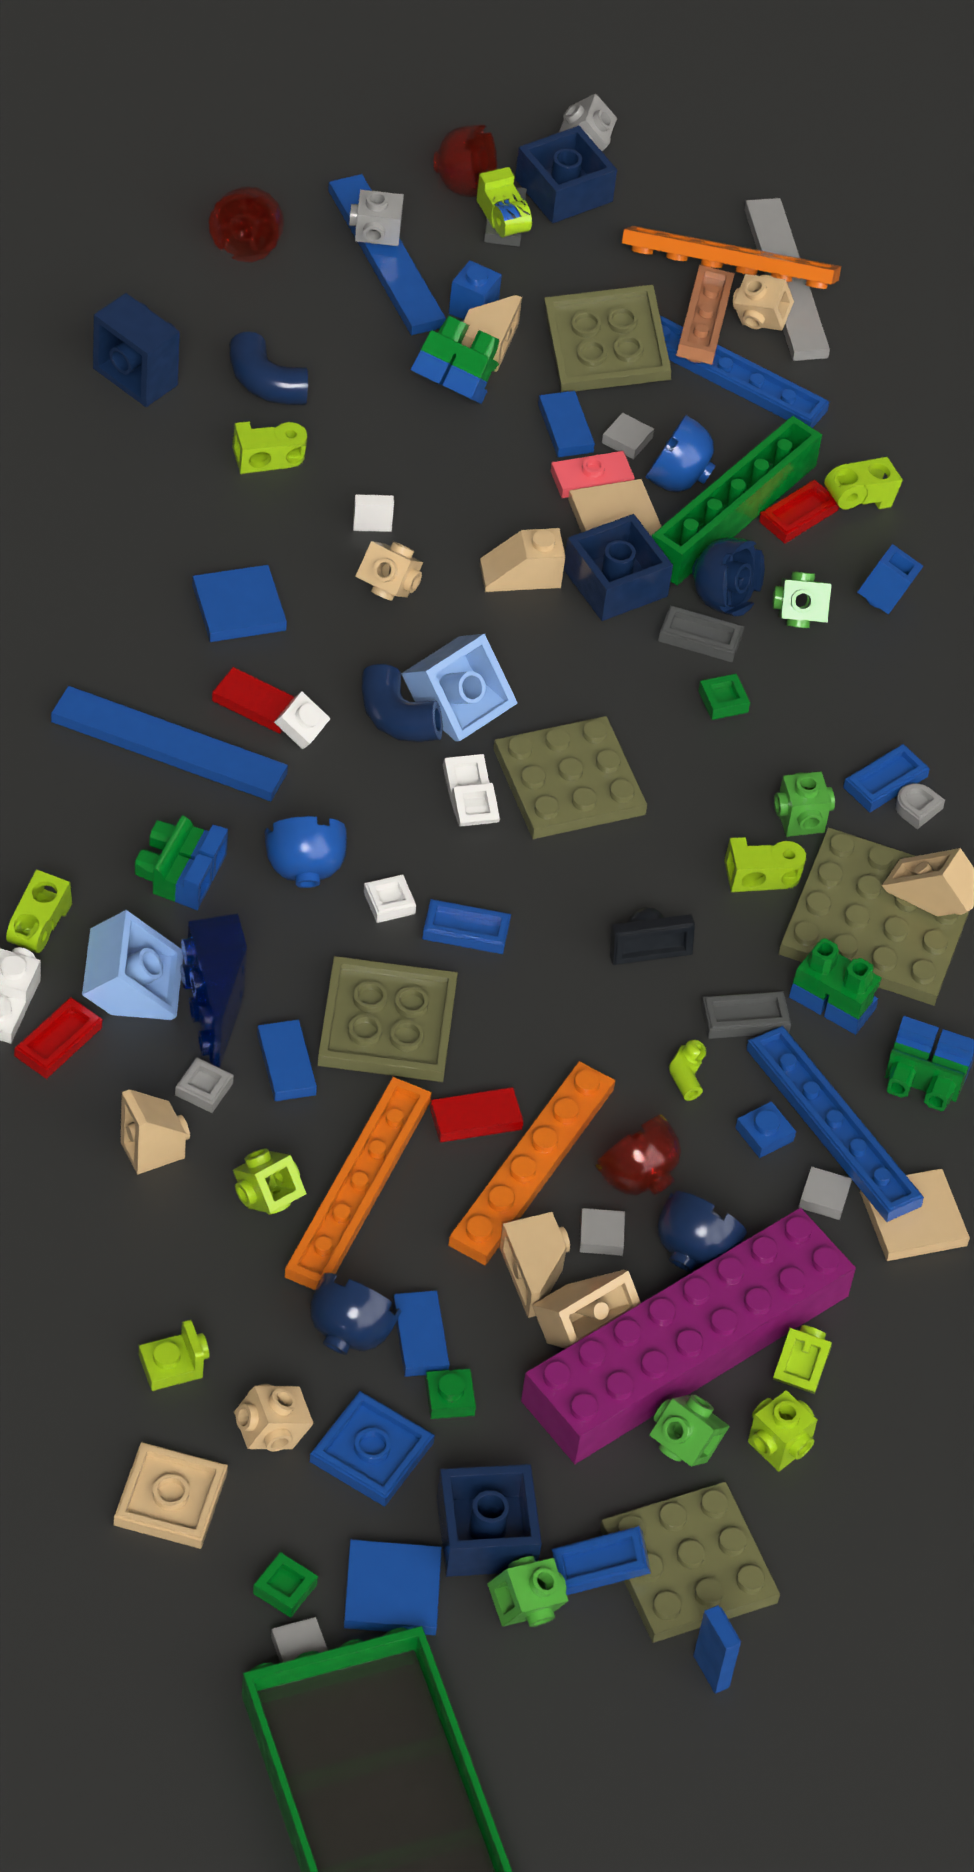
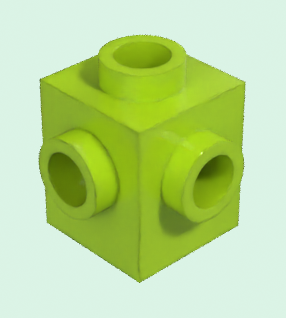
[233,1148,307,1214]
[748,1390,818,1472]

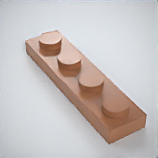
[676,265,735,365]

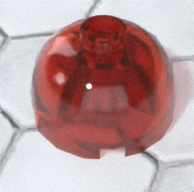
[433,124,497,197]
[209,186,284,262]
[595,1114,681,1196]

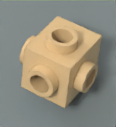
[733,274,794,331]
[355,541,423,601]
[234,1384,314,1452]

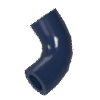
[229,332,308,405]
[362,664,443,742]

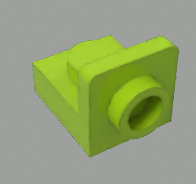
[139,1320,209,1391]
[773,1325,832,1394]

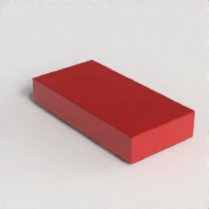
[759,479,839,544]
[212,667,294,734]
[14,997,103,1079]
[430,1087,523,1143]

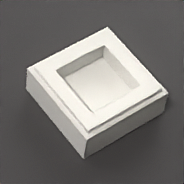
[353,495,394,532]
[364,874,416,923]

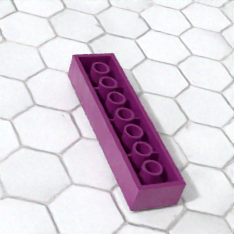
[521,1208,856,1464]

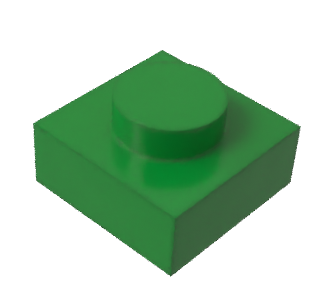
[698,674,750,720]
[425,1369,476,1419]
[253,1552,318,1618]

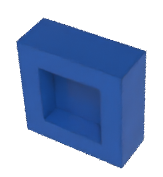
[735,1102,796,1158]

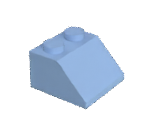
[401,634,517,741]
[82,910,184,1020]

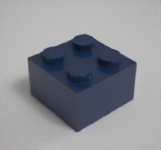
[515,126,617,223]
[93,293,180,407]
[564,514,673,621]
[437,1464,542,1577]

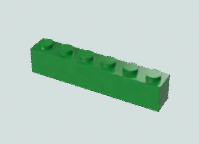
[652,416,822,586]

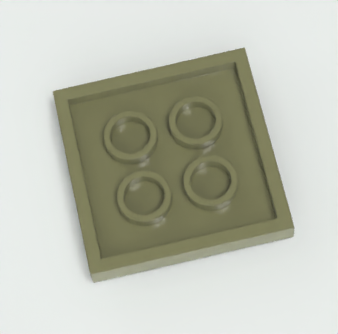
[544,285,671,392]
[493,716,647,839]
[317,956,458,1082]
[600,1482,780,1643]

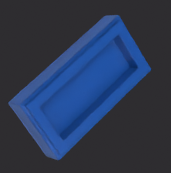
[538,391,595,457]
[843,744,930,812]
[422,899,511,954]
[257,1019,317,1101]
[393,1291,450,1377]
[552,1526,651,1595]
[693,1605,741,1694]

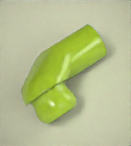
[669,1039,706,1101]

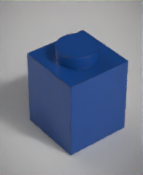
[449,260,502,320]
[857,544,923,615]

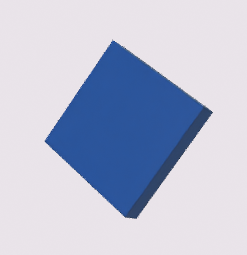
[192,565,287,642]
[310,1391,435,1507]
[344,1540,442,1636]

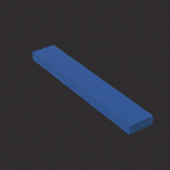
[328,174,446,336]
[660,315,830,428]
[51,686,288,802]
[747,1026,924,1222]

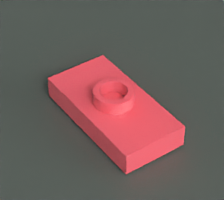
[550,451,635,498]

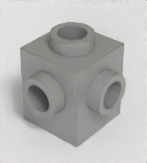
[559,93,617,151]
[349,190,404,246]

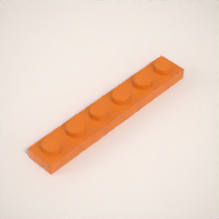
[622,226,841,289]
[448,1061,615,1266]
[285,1077,432,1290]

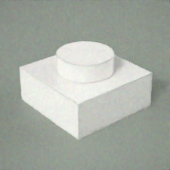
[274,691,331,749]

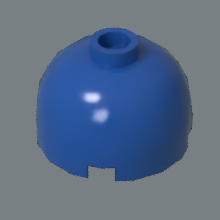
[645,415,716,492]
[265,816,347,888]

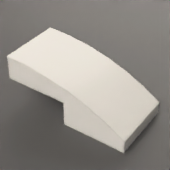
[443,754,500,827]

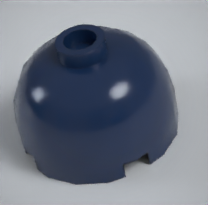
[692,538,765,616]
[658,1191,747,1272]
[310,1273,401,1355]

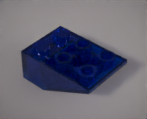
[180,914,247,1068]

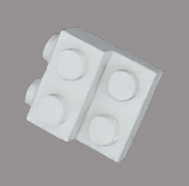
[0,947,41,1044]

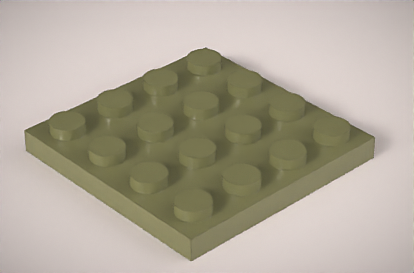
[779,827,970,1006]

